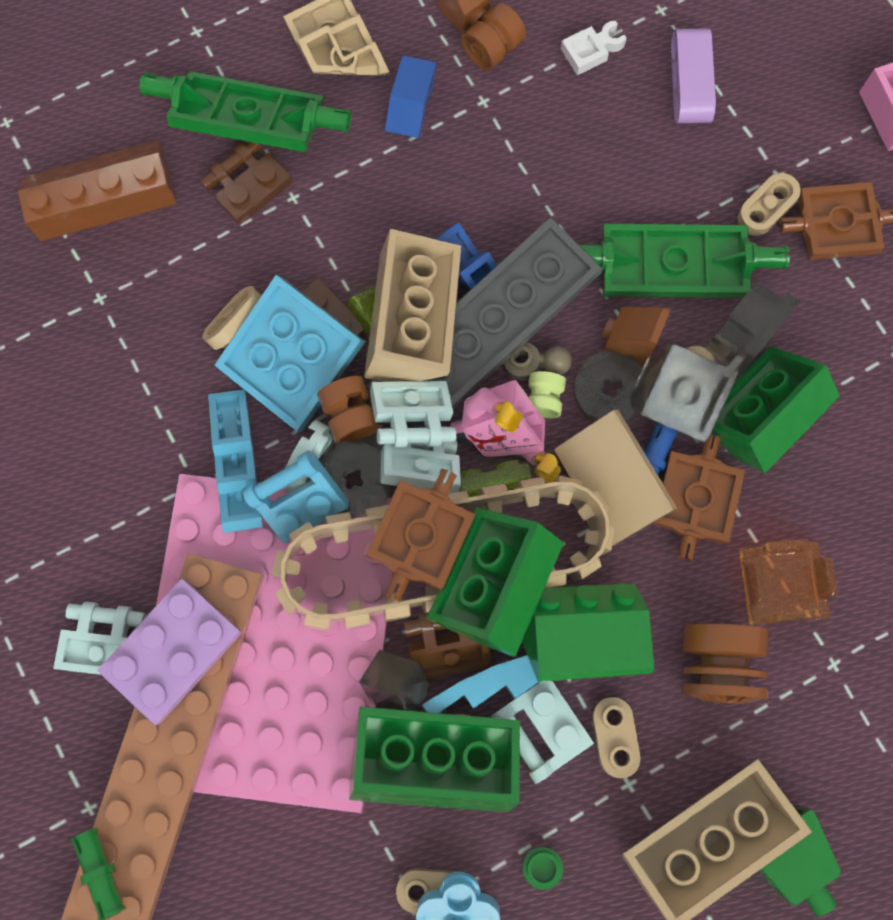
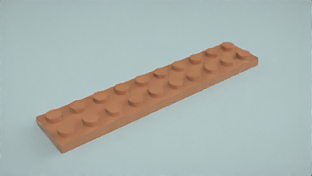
[61,553,264,920]

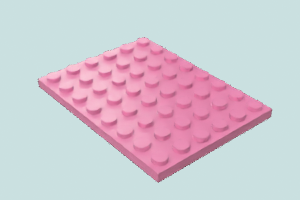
[156,474,394,813]

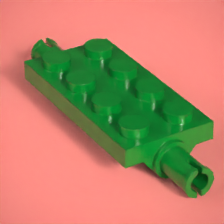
[139,71,352,152]
[578,224,790,298]

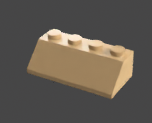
[364,229,461,382]
[621,760,812,920]

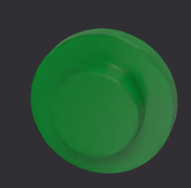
[522,846,563,890]

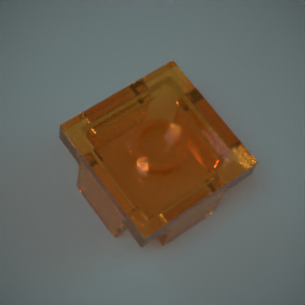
[739,539,838,626]

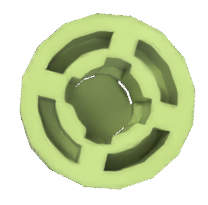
[528,371,566,418]

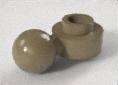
[504,342,572,381]

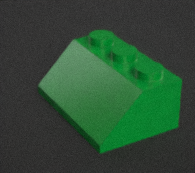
[697,346,840,473]
[427,507,564,657]
[522,583,654,682]

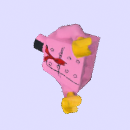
[450,380,561,483]

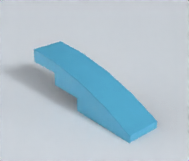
[208,389,263,533]
[423,655,538,713]

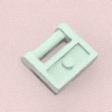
[491,681,594,784]

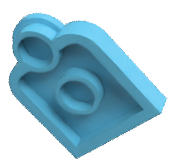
[416,872,500,920]

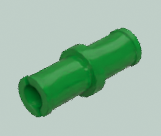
[70,828,126,920]

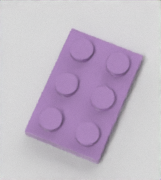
[97,579,243,725]

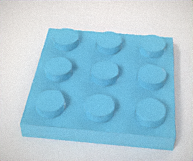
[214,275,366,432]

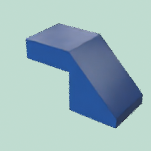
[385,55,437,138]
[434,222,497,293]

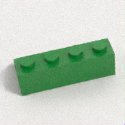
[349,707,520,812]

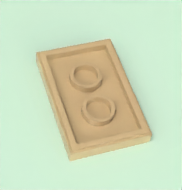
[554,410,677,546]

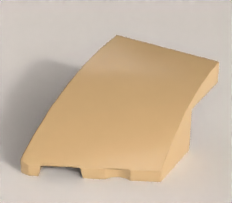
[283,0,389,75]

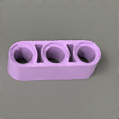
[671,29,716,123]

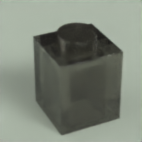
[359,650,429,711]

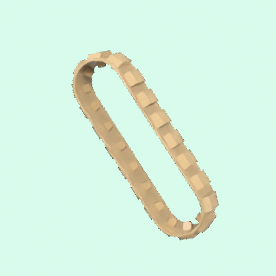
[272,476,615,631]

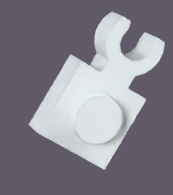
[561,21,627,75]

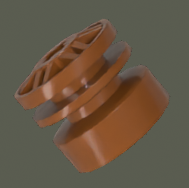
[681,624,769,704]

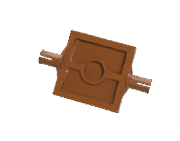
[778,182,893,260]
[652,434,745,561]
[365,469,475,603]

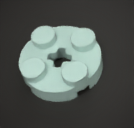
[283,420,334,492]

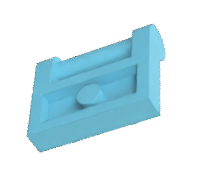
[242,451,349,543]

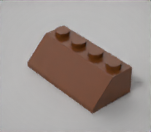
[18,139,178,241]

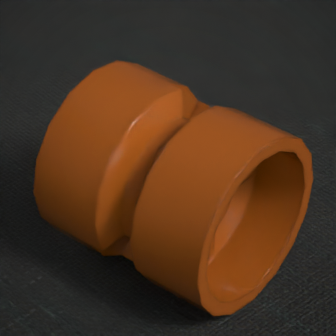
[461,3,527,71]
[317,376,382,445]

